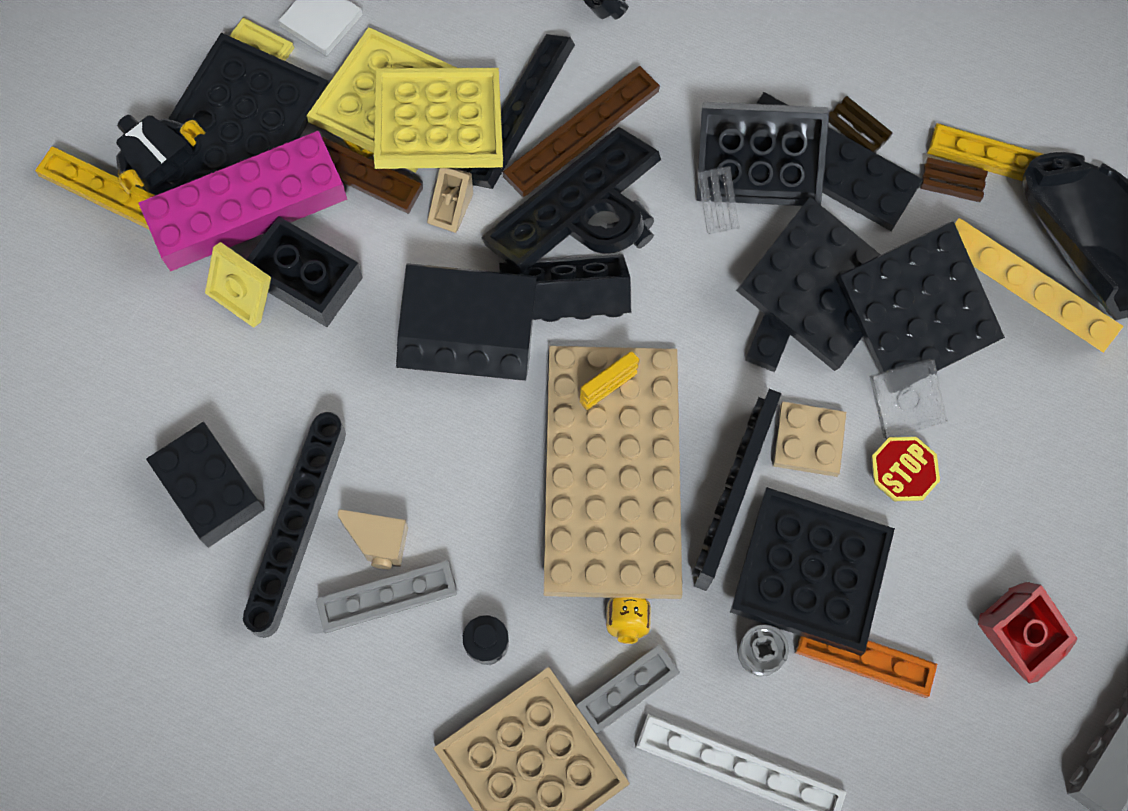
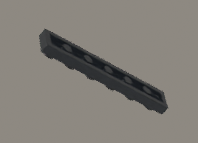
[467,34,575,189]

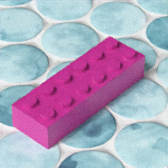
[139,131,347,272]

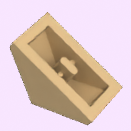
[427,168,473,233]

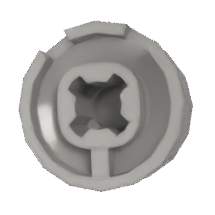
[737,625,789,676]

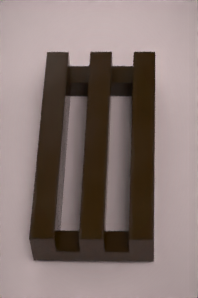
[828,96,893,153]

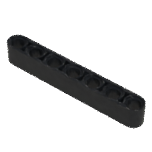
[243,412,346,638]

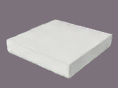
[278,0,363,56]

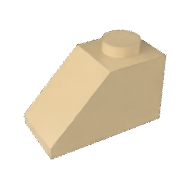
[337,509,408,570]

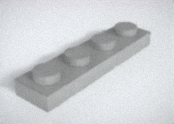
[316,560,457,634]

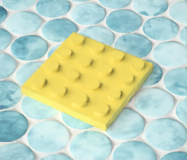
[307,27,457,173]
[374,68,503,169]

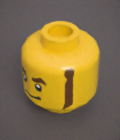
[606,597,651,644]

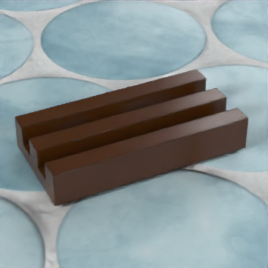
[920,157,988,202]

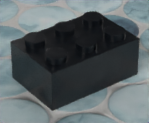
[246,216,363,327]
[146,421,265,548]

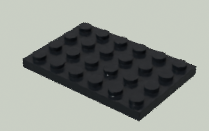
[135,33,329,196]

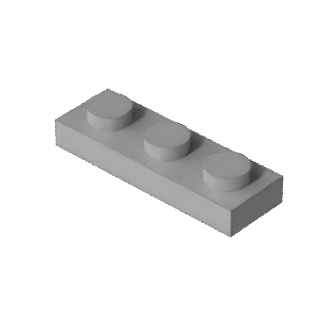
[576,644,680,735]

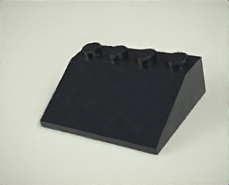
[697,102,829,206]
[396,263,537,381]

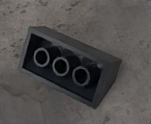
[499,254,631,322]

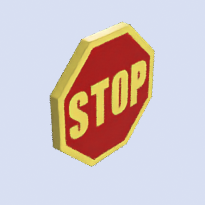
[871,437,940,502]

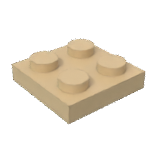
[773,401,847,477]

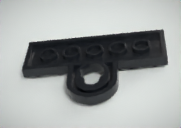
[481,127,661,273]

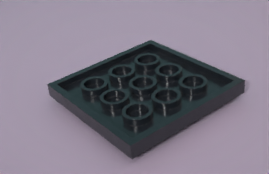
[736,197,881,371]
[836,221,1005,393]
[730,487,895,656]

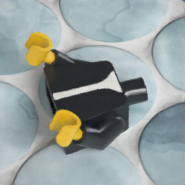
[116,115,206,195]

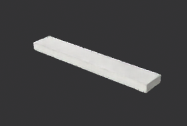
[636,714,847,811]

